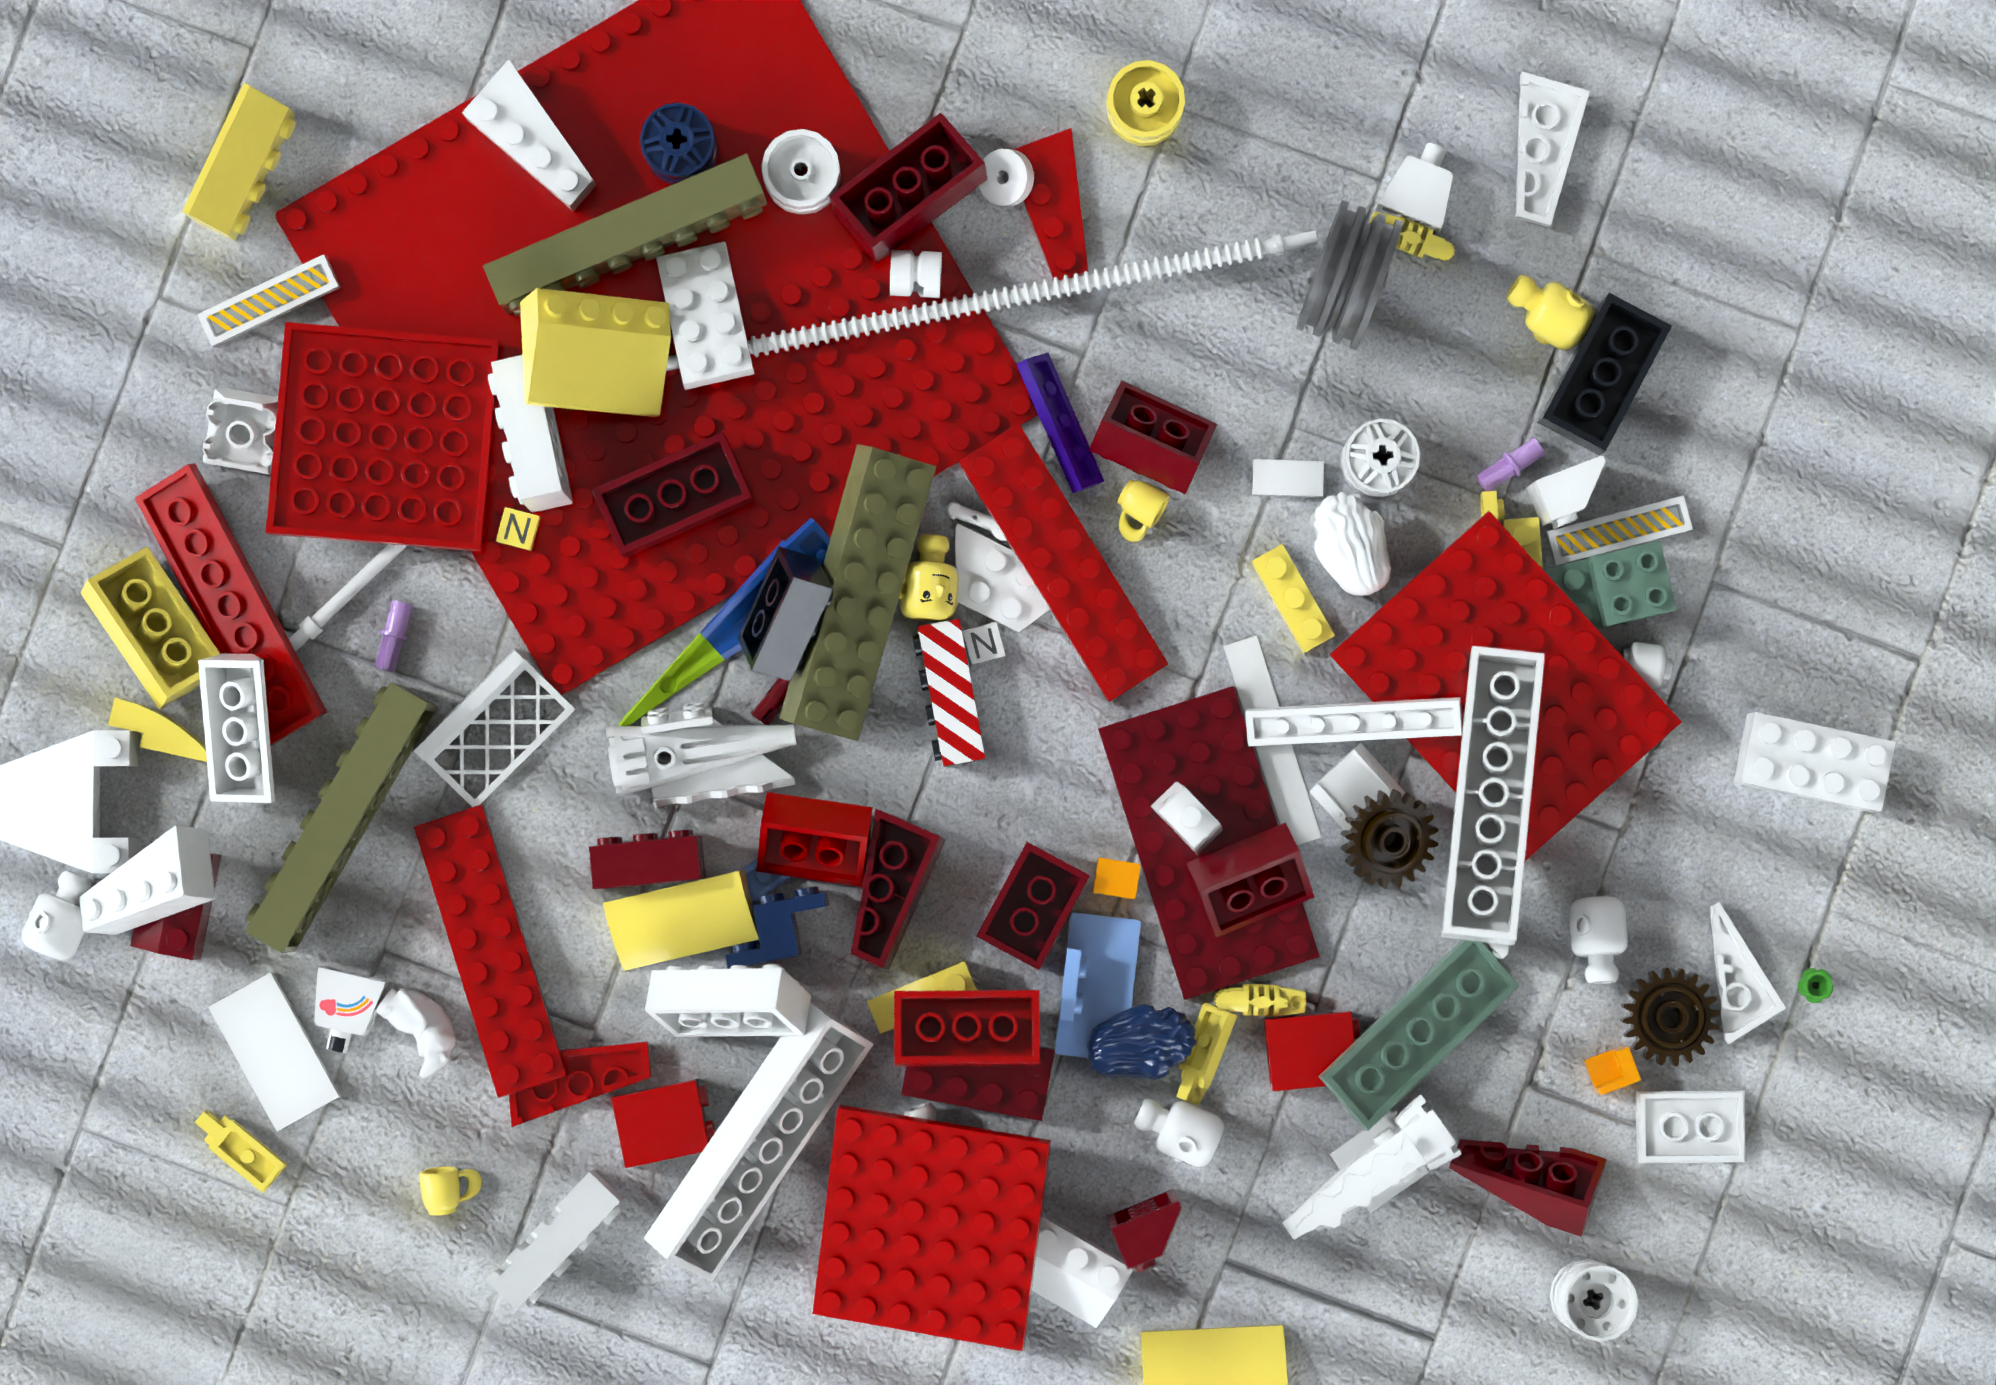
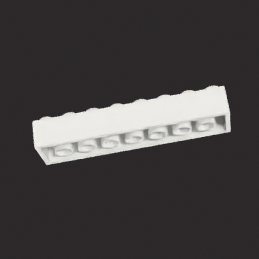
[1442,646,1545,945]
[643,1002,873,1282]

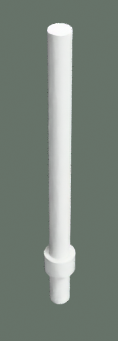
[289,544,407,652]

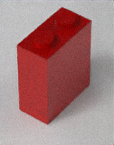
[1263,1011,1360,1091]
[611,1078,716,1168]

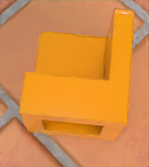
[1092,857,1140,899]
[1584,1045,1641,1095]

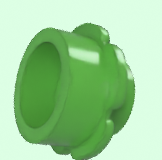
[1798,968,1833,1003]

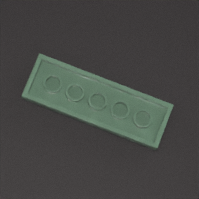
[1318,940,1519,1131]

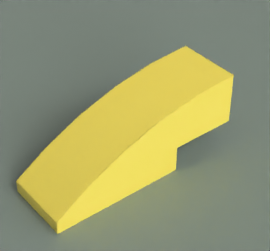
[108,698,207,762]

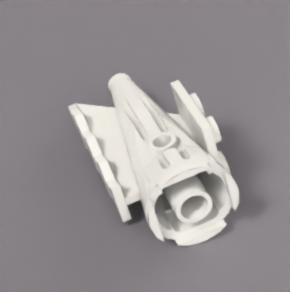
[606,702,797,809]
[1282,1095,1462,1240]

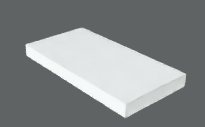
[208,972,341,1132]

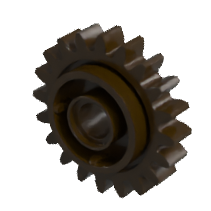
[1340,789,1439,889]
[1620,967,1721,1066]

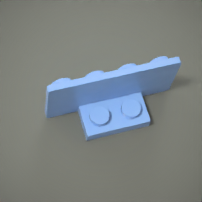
[1055,913,1141,1058]

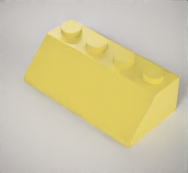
[182,83,296,241]
[81,546,220,710]

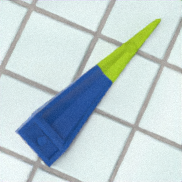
[618,518,830,726]

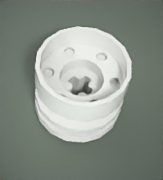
[1340,418,1420,499]
[1550,1258,1638,1342]

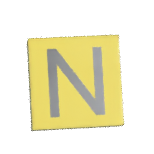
[496,507,541,551]

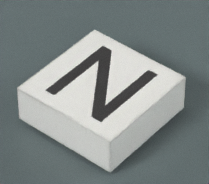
[962,622,1006,666]

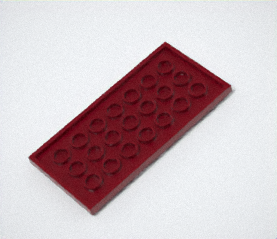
[1098,686,1320,1000]

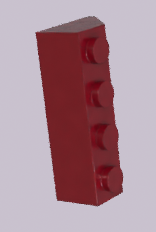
[1107,1189,1182,1272]

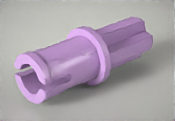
[1477,438,1546,491]
[375,600,413,672]

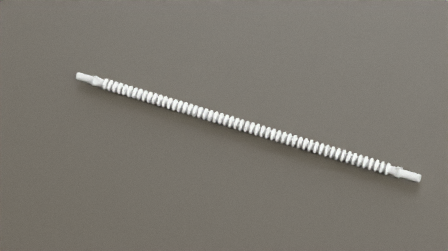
[666,230,1318,371]

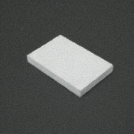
[1636,1090,1746,1163]

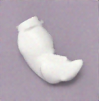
[375,988,456,1079]

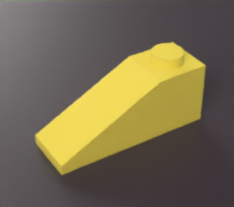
[867,960,977,1034]

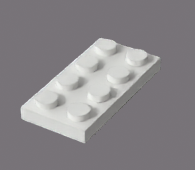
[656,242,754,390]

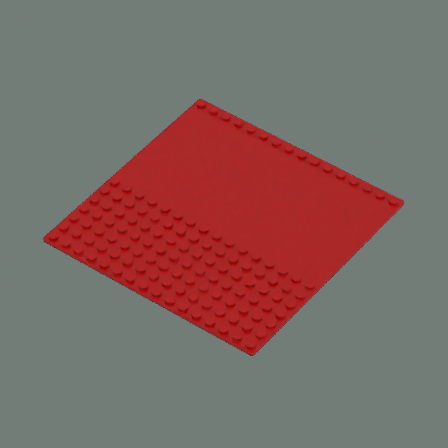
[276,0,1038,695]

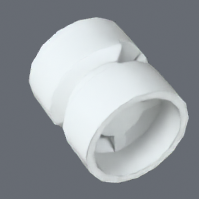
[890,250,942,298]

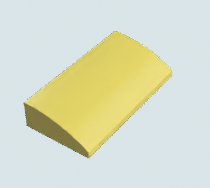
[603,869,759,971]
[1141,1324,1288,1385]

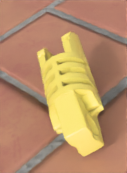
[1369,211,1455,261]
[1214,984,1306,1017]

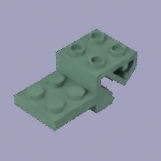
[1543,541,1677,629]

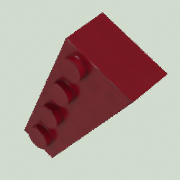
[851,808,946,970]

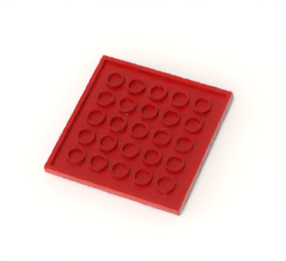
[265,322,500,552]
[812,1105,1051,1351]

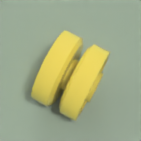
[1106,60,1185,146]

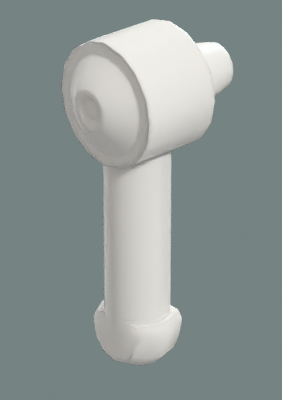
[946,502,1007,542]

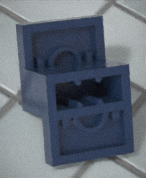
[725,886,830,969]

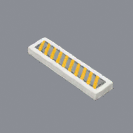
[197,254,341,347]
[1545,495,1693,566]

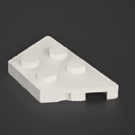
[955,524,1050,633]

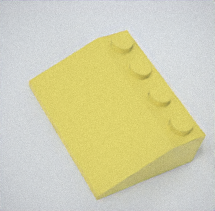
[520,288,671,417]

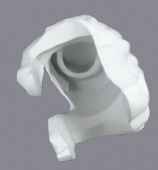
[1309,491,1391,596]

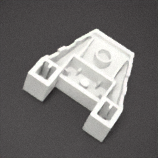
[0,730,139,873]

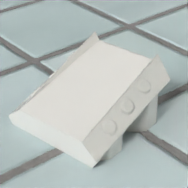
[203,387,278,474]
[1309,743,1406,831]

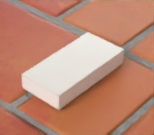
[1252,459,1324,498]

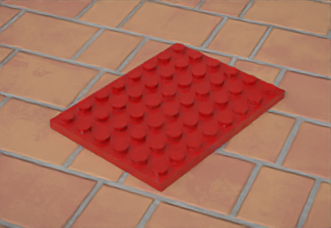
[1330,510,1682,862]

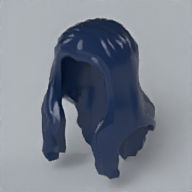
[1087,1004,1197,1080]

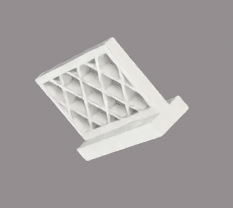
[413,648,576,807]

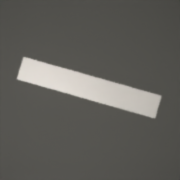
[1223,635,1322,845]

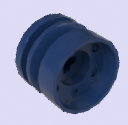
[640,102,719,185]

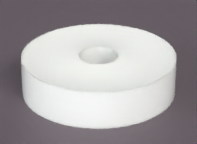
[979,149,1034,206]

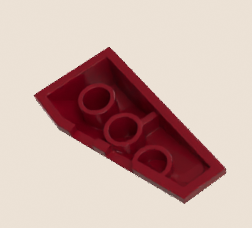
[1449,1139,1607,1237]

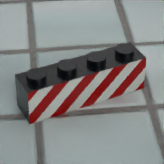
[912,619,986,767]

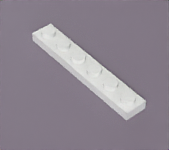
[1245,697,1463,746]

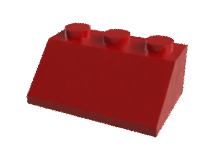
[756,792,873,887]

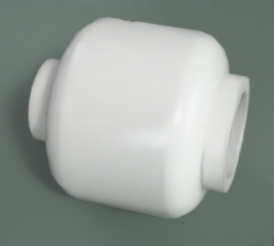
[1621,642,1673,690]

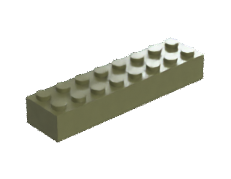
[483,154,767,316]
[779,444,936,741]
[245,682,438,953]

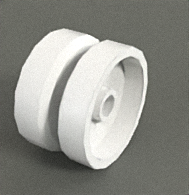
[761,129,841,215]

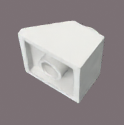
[1527,455,1606,530]

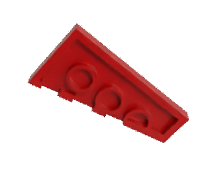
[1013,128,1088,280]
[509,1041,652,1127]

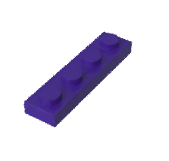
[1016,353,1104,494]

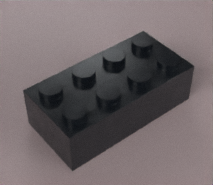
[1537,293,1672,456]

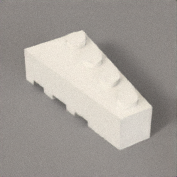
[79,825,215,935]

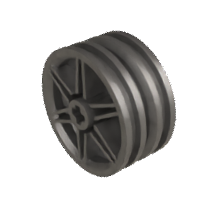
[1296,200,1403,350]

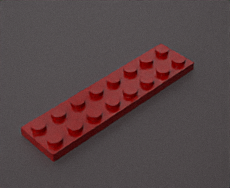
[957,423,1169,702]
[135,463,328,746]
[414,805,568,1098]

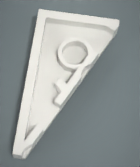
[1710,902,1786,1044]

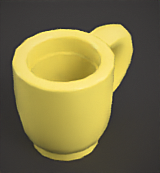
[1117,479,1170,543]
[419,1166,483,1215]

